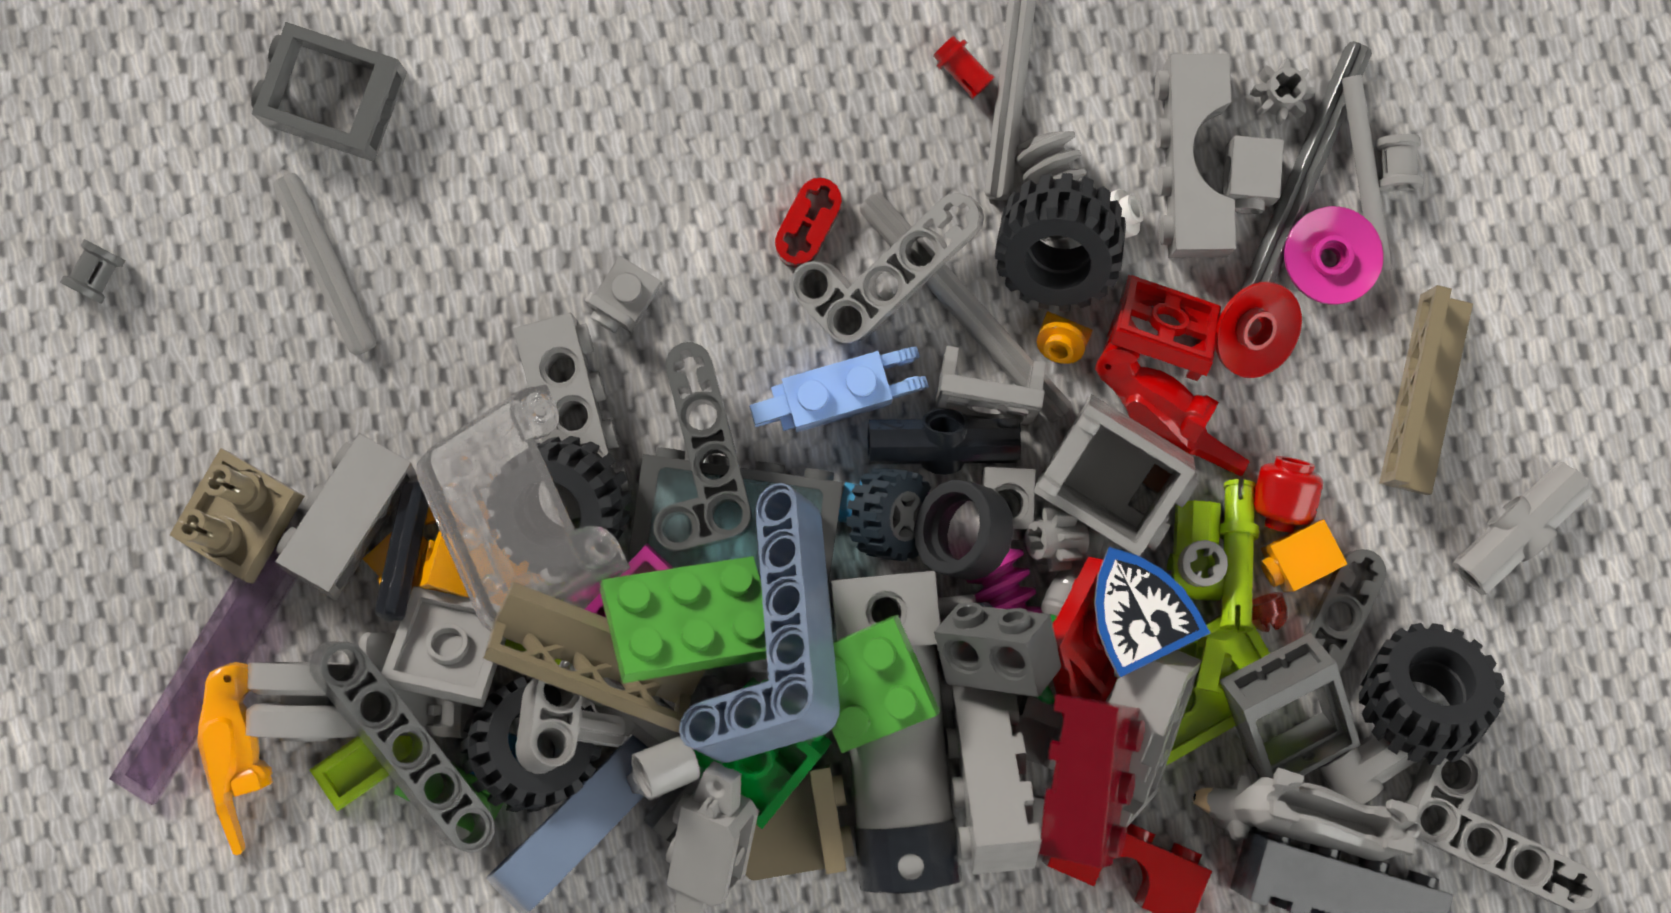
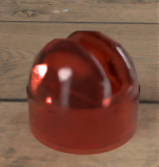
[1252,592,1288,632]

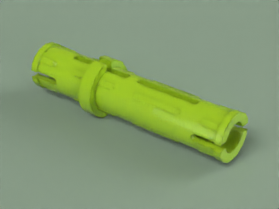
[1219,479,1259,633]

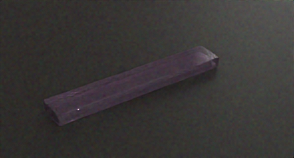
[109,527,297,805]

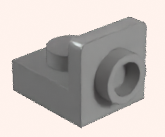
[585,255,663,333]

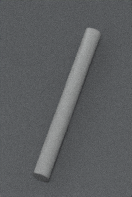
[1342,75,1392,272]

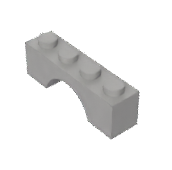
[1155,54,1236,258]

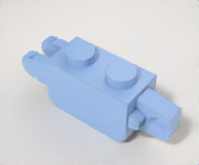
[749,346,929,432]

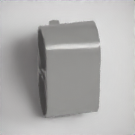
[516,667,626,774]

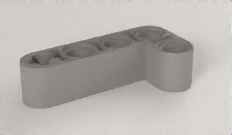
[790,193,984,343]
[1404,753,1601,911]

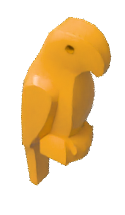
[198,662,273,855]

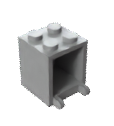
[1033,394,1199,556]

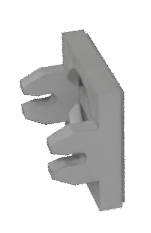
[934,346,1046,426]

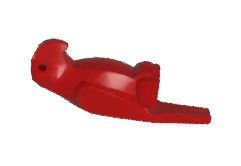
[1095,342,1250,476]

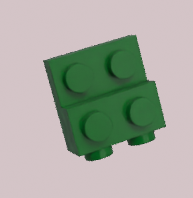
[693,677,832,829]

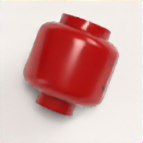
[1254,456,1323,533]

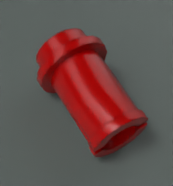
[933,36,995,100]

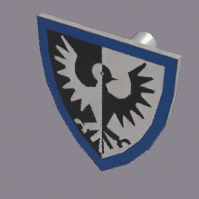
[1094,547,1210,678]

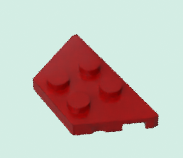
[1052,557,1118,720]

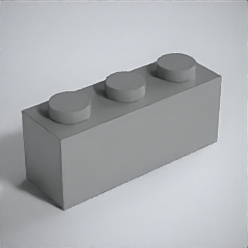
[275,433,416,600]

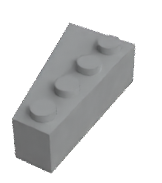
[940,680,1041,875]

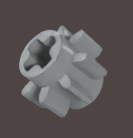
[1250,59,1316,125]
[1026,508,1089,572]

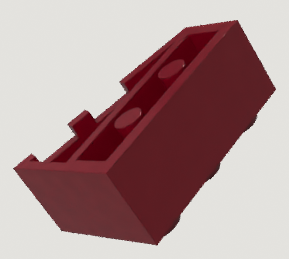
[1039,694,1145,868]

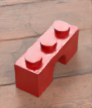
[1042,823,1212,913]

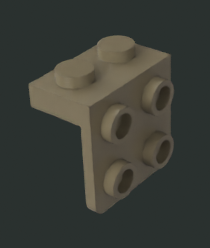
[745,764,855,880]

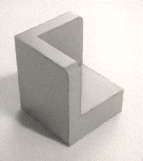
[1015,695,1063,770]

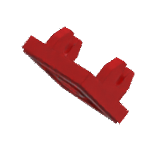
[1104,274,1222,381]

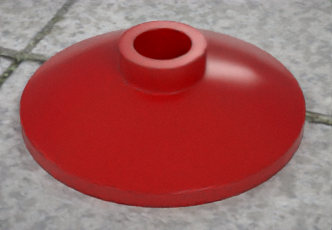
[1215,282,1302,378]

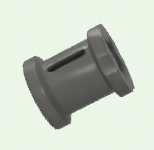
[60,239,126,304]

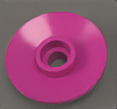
[1284,206,1383,305]

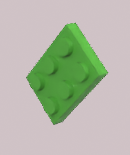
[600,556,767,684]

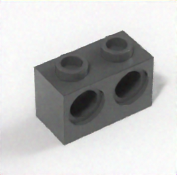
[934,603,1061,697]

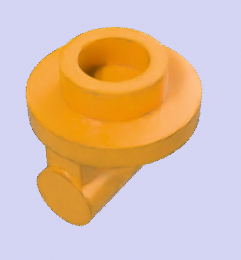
[1036,311,1093,364]

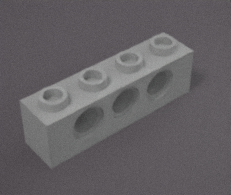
[513,313,632,524]

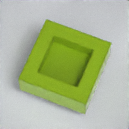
[1193,637,1232,692]

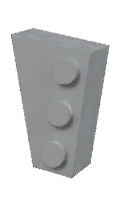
[1105,650,1202,828]

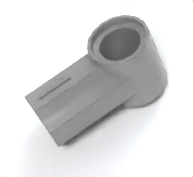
[1318,734,1415,805]
[626,736,700,801]

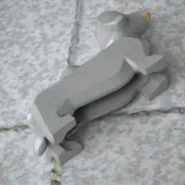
[1192,768,1422,861]

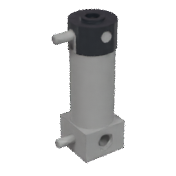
[831,571,976,894]

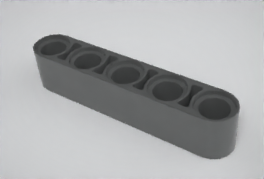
[309,641,495,853]

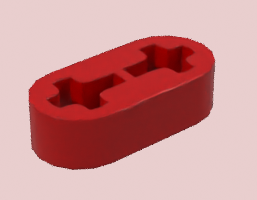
[775,177,842,268]

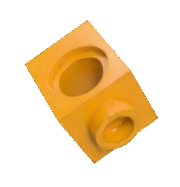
[1260,519,1347,593]

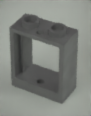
[251,22,407,162]
[1220,633,1361,779]

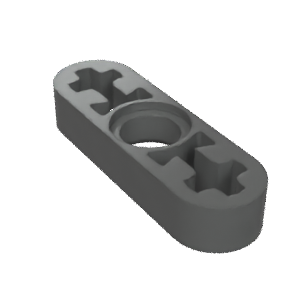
[1302,549,1386,673]

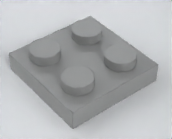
[381,586,507,708]

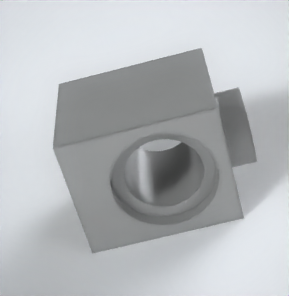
[1222,135,1284,214]
[979,467,1036,541]

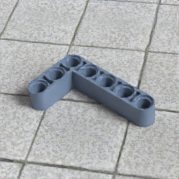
[679,483,840,763]

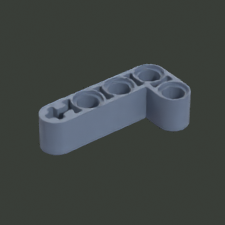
[486,734,648,913]

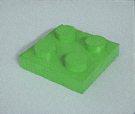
[831,615,940,753]

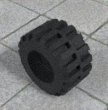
[995,173,1126,311]
[489,436,632,575]
[1359,623,1505,765]
[460,677,602,813]

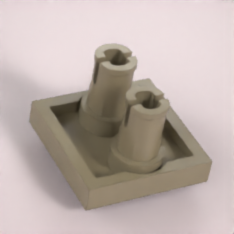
[169,448,305,584]

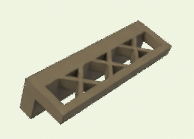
[1379,285,1473,495]
[483,582,706,733]

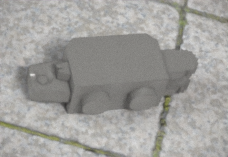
[666,761,759,913]

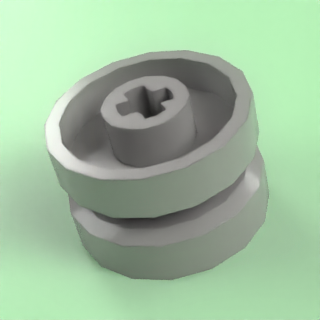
[245,662,358,742]

